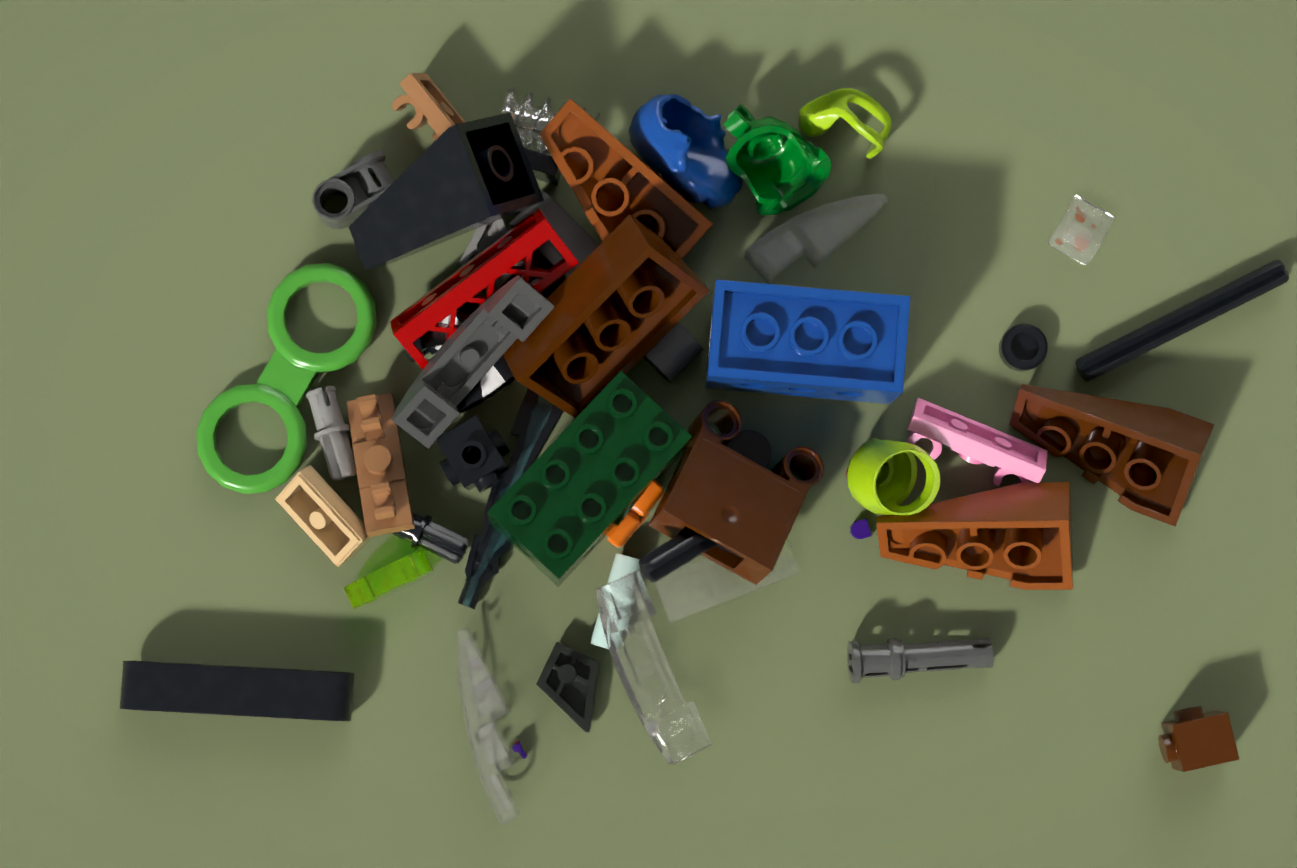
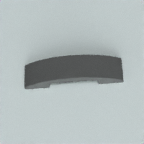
[391,275,555,449]

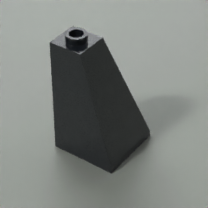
[349,112,544,271]

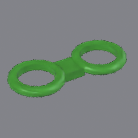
[196,263,377,494]

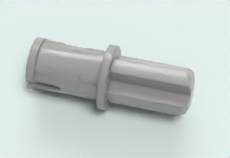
[306,386,357,480]

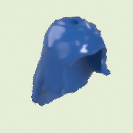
[628,94,742,209]

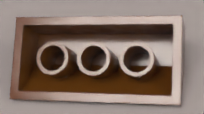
[503,214,710,418]

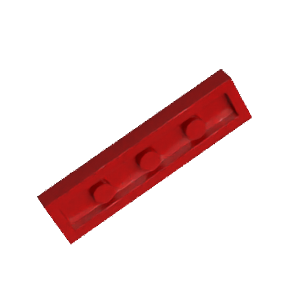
[390,208,579,370]

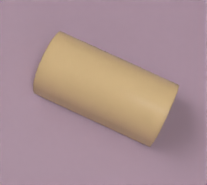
[275,465,372,567]

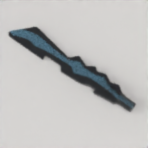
[457,388,563,610]

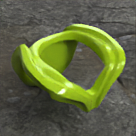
[798,88,892,159]

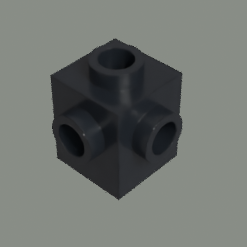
[436,415,510,492]

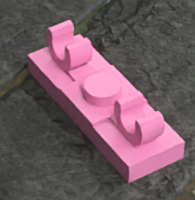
[907,398,1048,486]

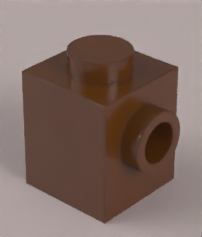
[1158,706,1239,772]

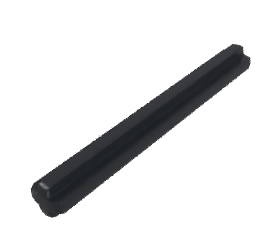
[1075,260,1289,381]

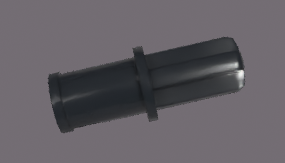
[391,513,469,564]

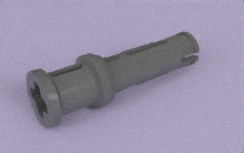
[847,637,994,683]

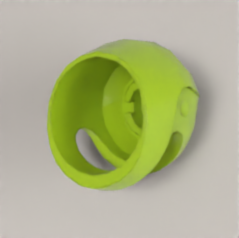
[846,438,940,515]

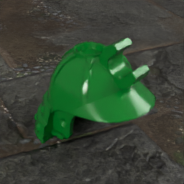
[723,103,832,216]

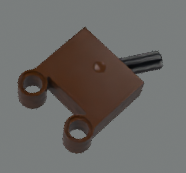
[638,400,824,585]

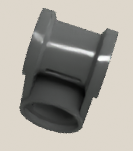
[312,150,395,229]

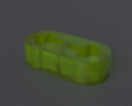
[343,549,433,610]

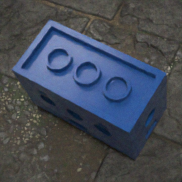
[705,279,910,404]

